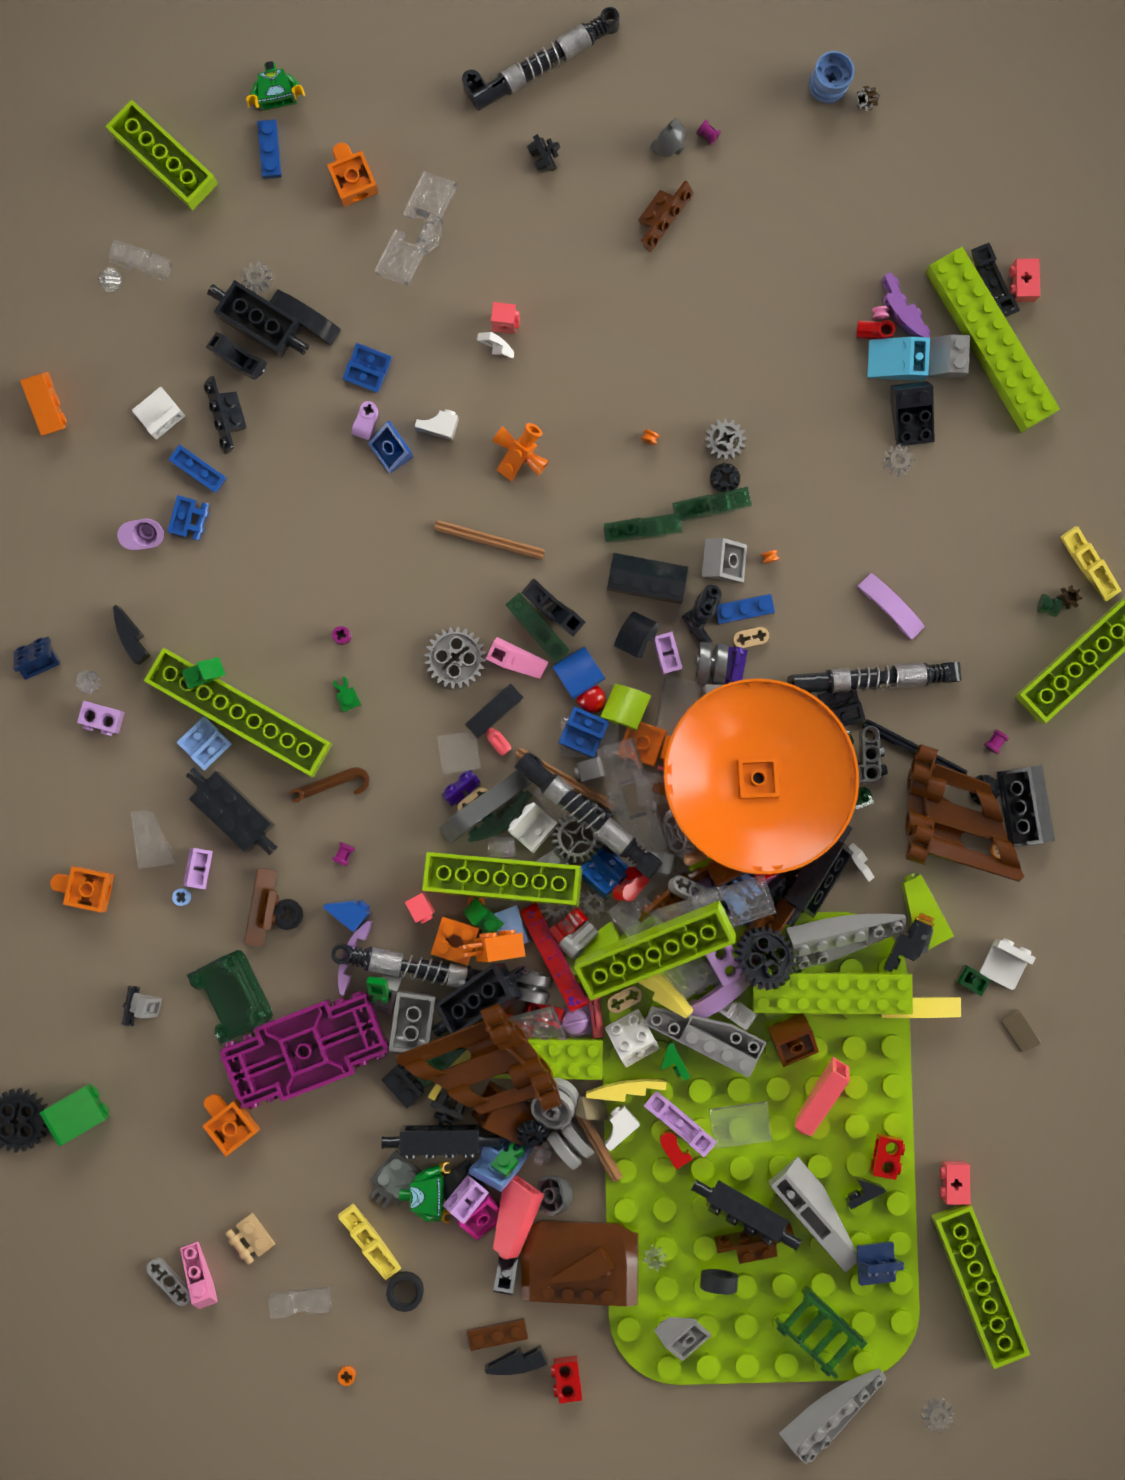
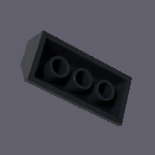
[607,553,688,604]
[997,765,1055,847]

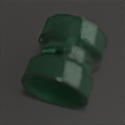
[1037,594,1062,617]

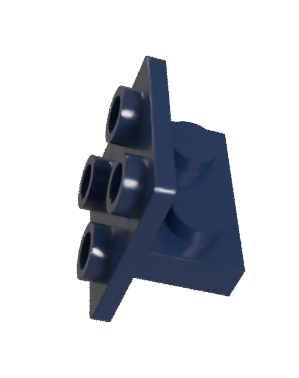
[13,636,60,680]
[857,1241,904,1286]

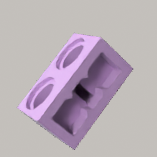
[653,632,683,676]
[77,701,125,736]
[183,848,213,890]
[705,945,742,987]
[443,1175,489,1224]

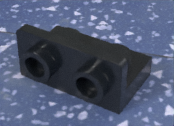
[381,1064,424,1108]

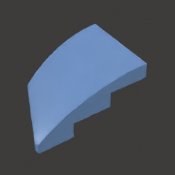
[469,1137,533,1191]

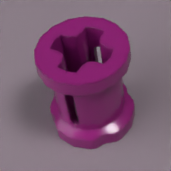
[696,120,721,145]
[332,626,352,645]
[984,729,1009,755]
[332,842,356,866]

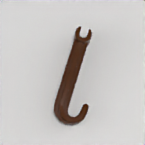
[290,767,370,802]

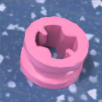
[872,306,890,320]

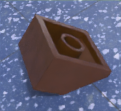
[768,1013,819,1067]

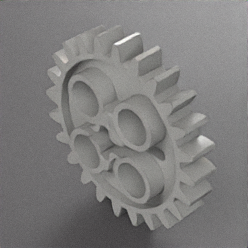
[424,627,487,689]

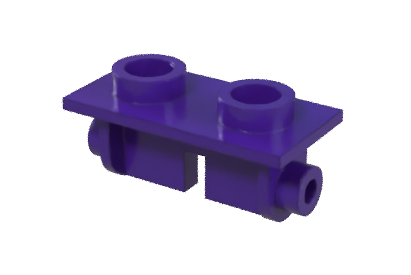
[724,646,748,684]
[442,769,481,806]

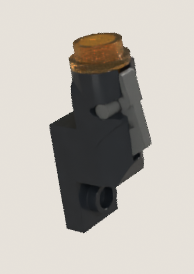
[883,912,934,973]

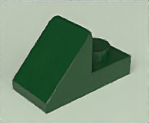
[955,965,990,997]

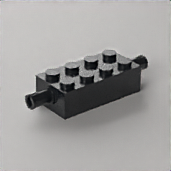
[207,280,309,358]
[186,767,278,856]
[785,825,854,927]
[432,963,528,1037]
[381,1124,499,1159]
[691,1179,802,1251]

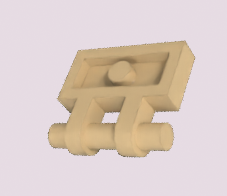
[225,1212,275,1265]

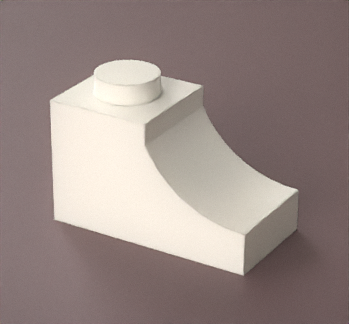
[415,409,459,441]
[605,1105,640,1151]

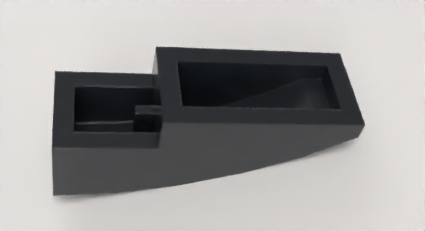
[113,605,151,665]
[465,684,524,739]
[485,1345,548,1375]

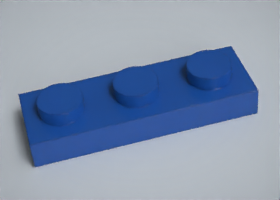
[257,119,282,179]
[168,444,227,493]
[716,594,775,625]

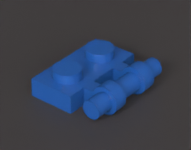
[167,495,210,541]

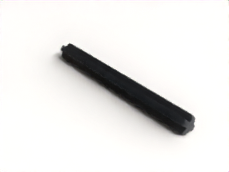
[862,719,968,775]

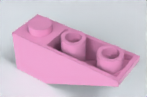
[486,637,548,679]
[180,1242,218,1309]

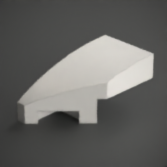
[477,332,514,358]
[849,843,874,882]
[719,1003,758,1031]

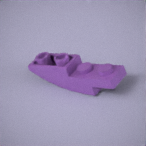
[881,272,930,338]

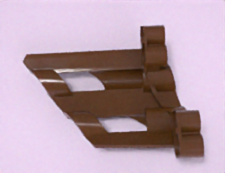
[905,744,1024,882]
[396,1004,562,1114]

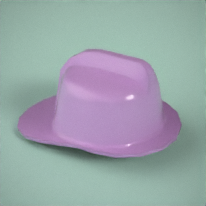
[117,518,164,550]
[556,1004,592,1037]

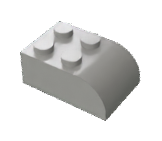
[389,990,437,1053]

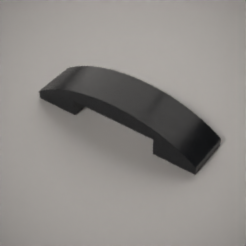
[971,242,1020,317]
[269,289,341,345]

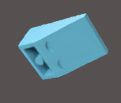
[867,337,930,381]

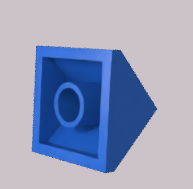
[368,421,413,473]

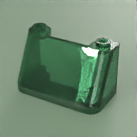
[187,950,273,1045]

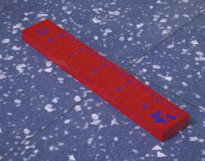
[519,903,589,1013]

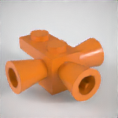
[492,423,549,481]

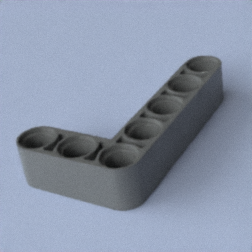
[858,726,881,783]
[439,770,533,844]

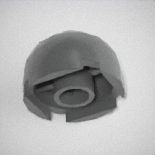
[650,117,686,157]
[536,1175,573,1216]

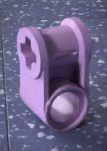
[351,401,379,441]

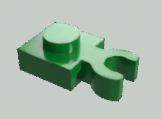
[333,676,361,713]
[366,977,389,1005]
[490,1142,524,1178]

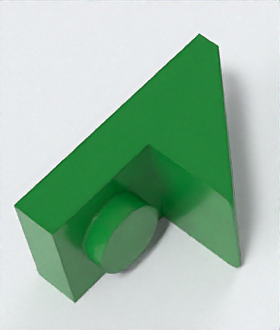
[182,657,226,689]
[463,897,505,933]
[660,1040,691,1081]

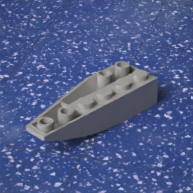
[786,914,906,971]
[643,1006,767,1077]
[768,1156,857,1272]
[779,1369,887,1465]

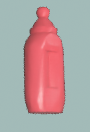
[486,727,512,756]

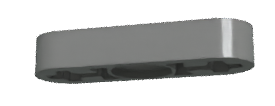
[147,1257,191,1306]

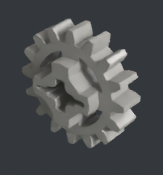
[705,418,747,461]

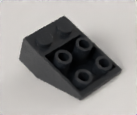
[890,381,935,446]

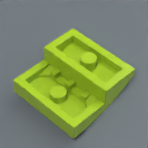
[600,684,651,731]

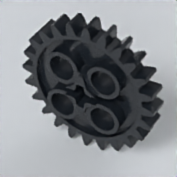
[734,926,796,991]
[0,1088,49,1153]

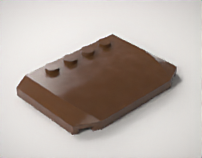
[521,1220,639,1307]

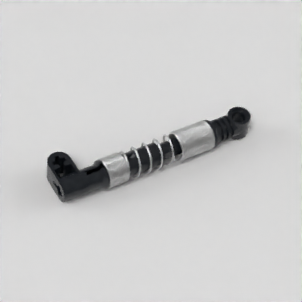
[462,7,620,111]
[787,662,962,694]
[514,751,663,879]
[331,943,482,988]

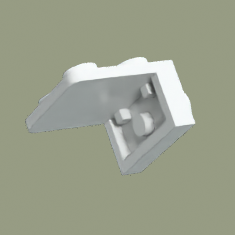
[508,802,559,853]
[980,938,1036,990]

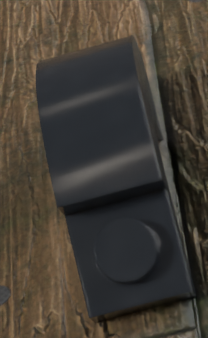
[205,332,268,380]
[521,578,586,637]

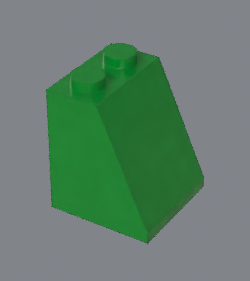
[40,1083,110,1147]

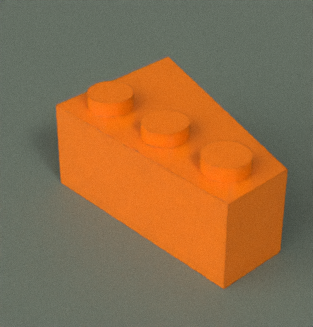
[20,371,67,436]

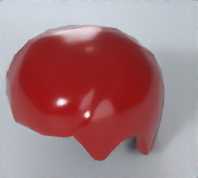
[576,685,606,714]

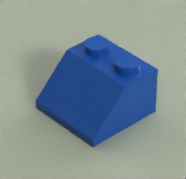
[323,900,372,932]

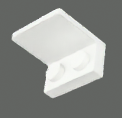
[132,387,185,440]
[605,1009,660,1067]

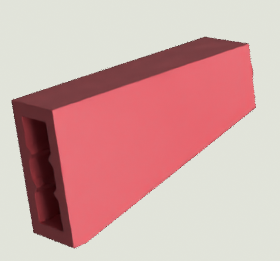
[795,1057,850,1136]
[493,1175,545,1259]

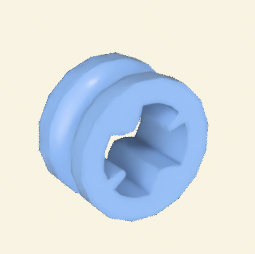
[172,888,191,906]

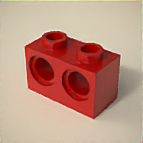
[870,1133,905,1180]
[550,1355,582,1404]

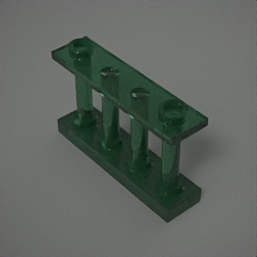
[775,1285,868,1379]

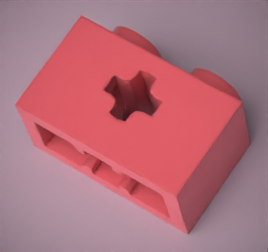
[1009,259,1040,302]
[491,302,520,334]
[405,892,435,924]
[940,1161,971,1205]

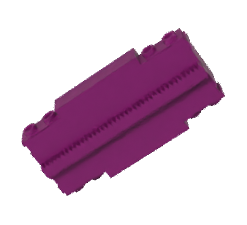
[220,990,389,1110]

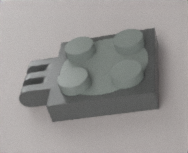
[369,1149,422,1209]

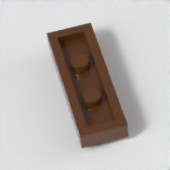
[467,1318,528,1351]

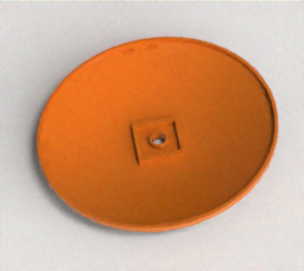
[664,678,859,875]

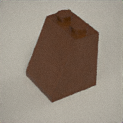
[471,1080,537,1146]

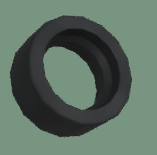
[700,1269,738,1295]
[386,1271,424,1312]

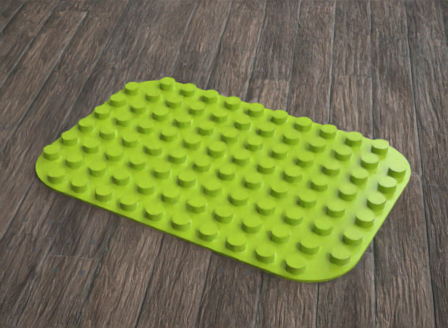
[601,912,920,1385]

